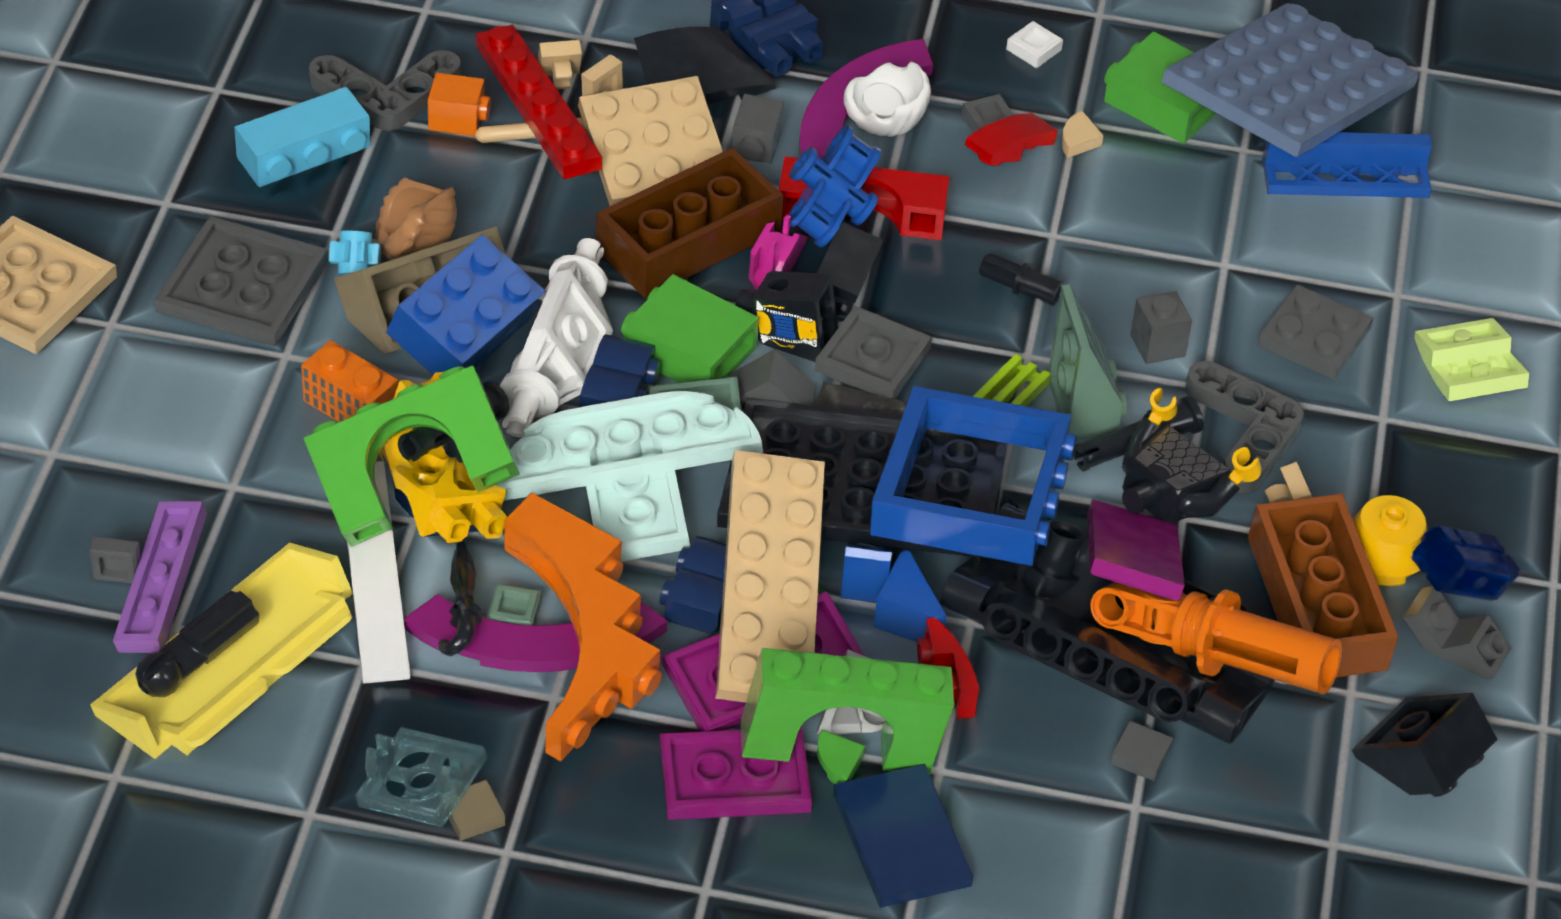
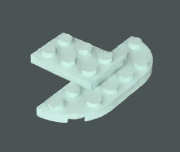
[495,391,763,562]

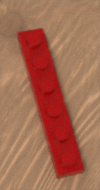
[475,24,602,180]

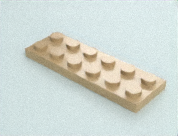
[715,450,825,702]

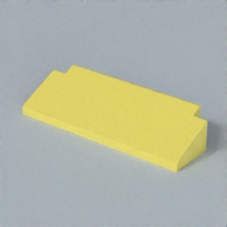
[90,542,353,759]

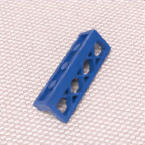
[1262,132,1432,198]

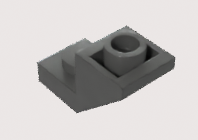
[1403,585,1512,679]

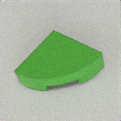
[817,729,865,784]

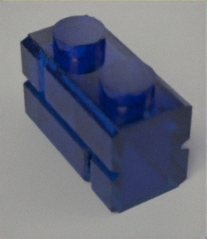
[1411,526,1520,601]

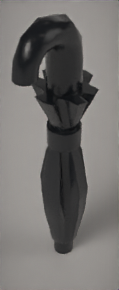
[438,542,482,657]

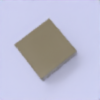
[441,780,505,841]

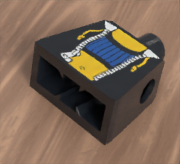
[735,271,838,362]

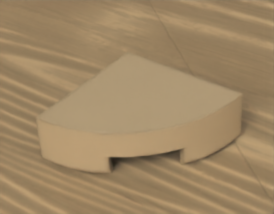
[1062,111,1103,158]

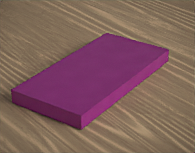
[1087,499,1185,601]
[661,591,865,732]

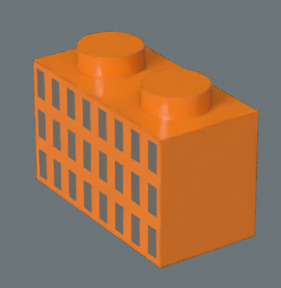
[301,340,399,422]

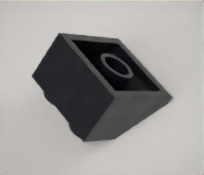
[1352,692,1498,797]

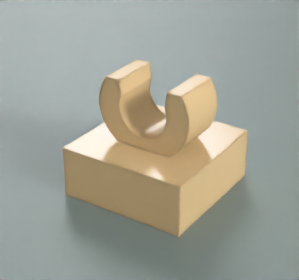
[537,40,582,90]
[1265,462,1312,503]

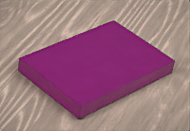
[659,727,812,820]

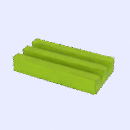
[973,354,1051,407]

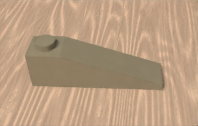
[334,226,506,354]

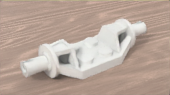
[500,238,613,437]

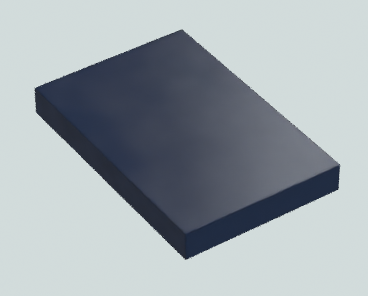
[833,764,973,908]

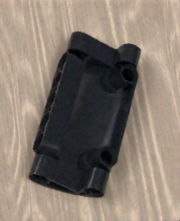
[940,503,1275,744]

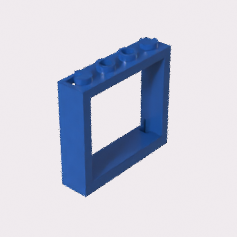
[870,386,1077,566]

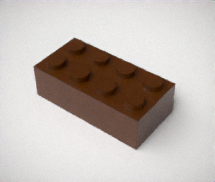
[596,147,783,299]

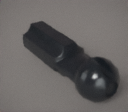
[135,590,259,697]

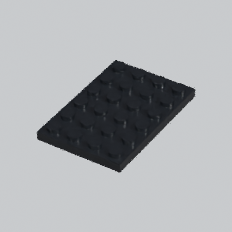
[717,398,1008,558]

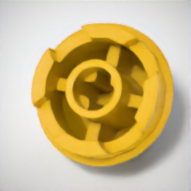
[1352,495,1432,586]

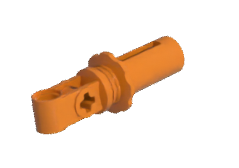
[1090,582,1342,694]

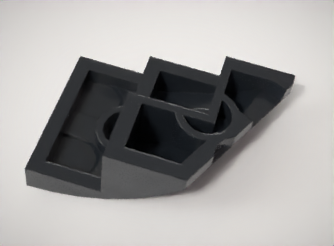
[634,27,777,105]

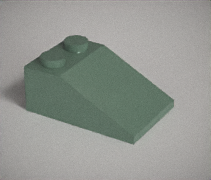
[1048,284,1127,439]

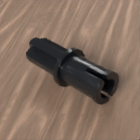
[979,253,1064,306]

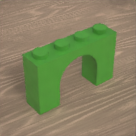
[303,365,520,547]
[741,648,954,775]

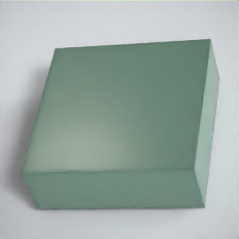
[486,583,542,626]

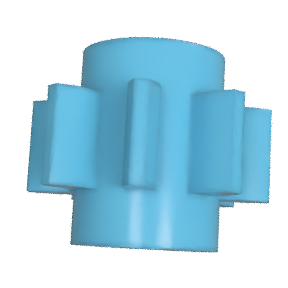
[328,231,381,276]

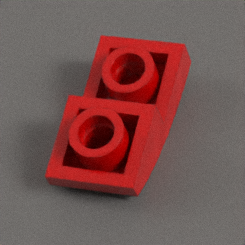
[964,113,1058,166]
[917,618,979,719]

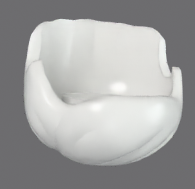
[843,62,931,137]

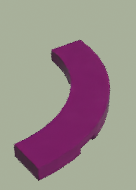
[799,39,933,159]
[404,594,668,672]

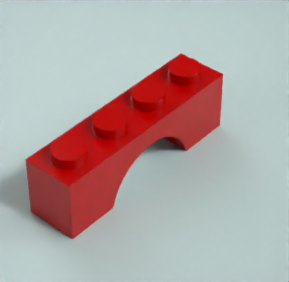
[778,156,949,240]

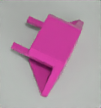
[749,215,809,291]

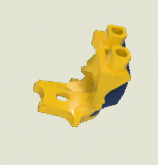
[379,372,507,543]

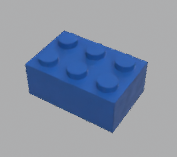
[386,234,546,375]

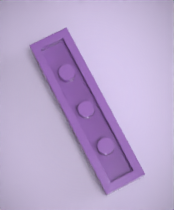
[113,501,207,653]

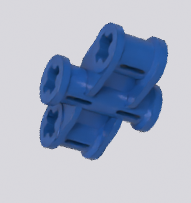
[788,126,881,248]

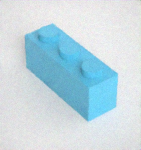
[234,87,371,187]

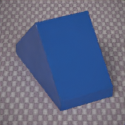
[840,542,893,603]
[874,550,947,642]

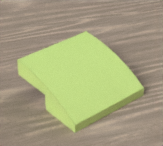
[1414,318,1529,401]

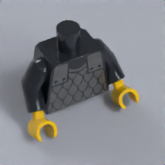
[1122,388,1261,523]

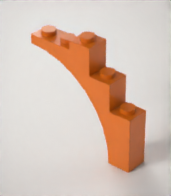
[504,492,662,762]

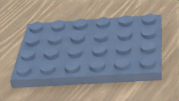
[1161,3,1419,158]

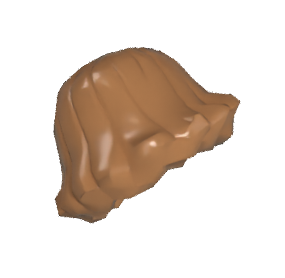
[375,177,457,259]

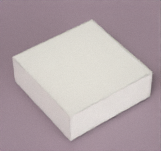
[1006,21,1063,68]

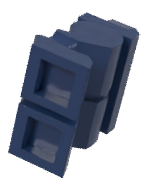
[710,0,824,77]

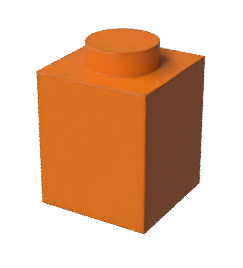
[428,72,491,136]

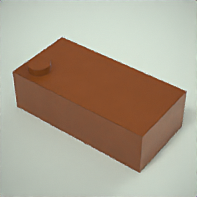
[1248,493,1398,678]

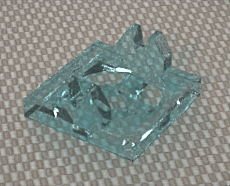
[355,727,487,827]

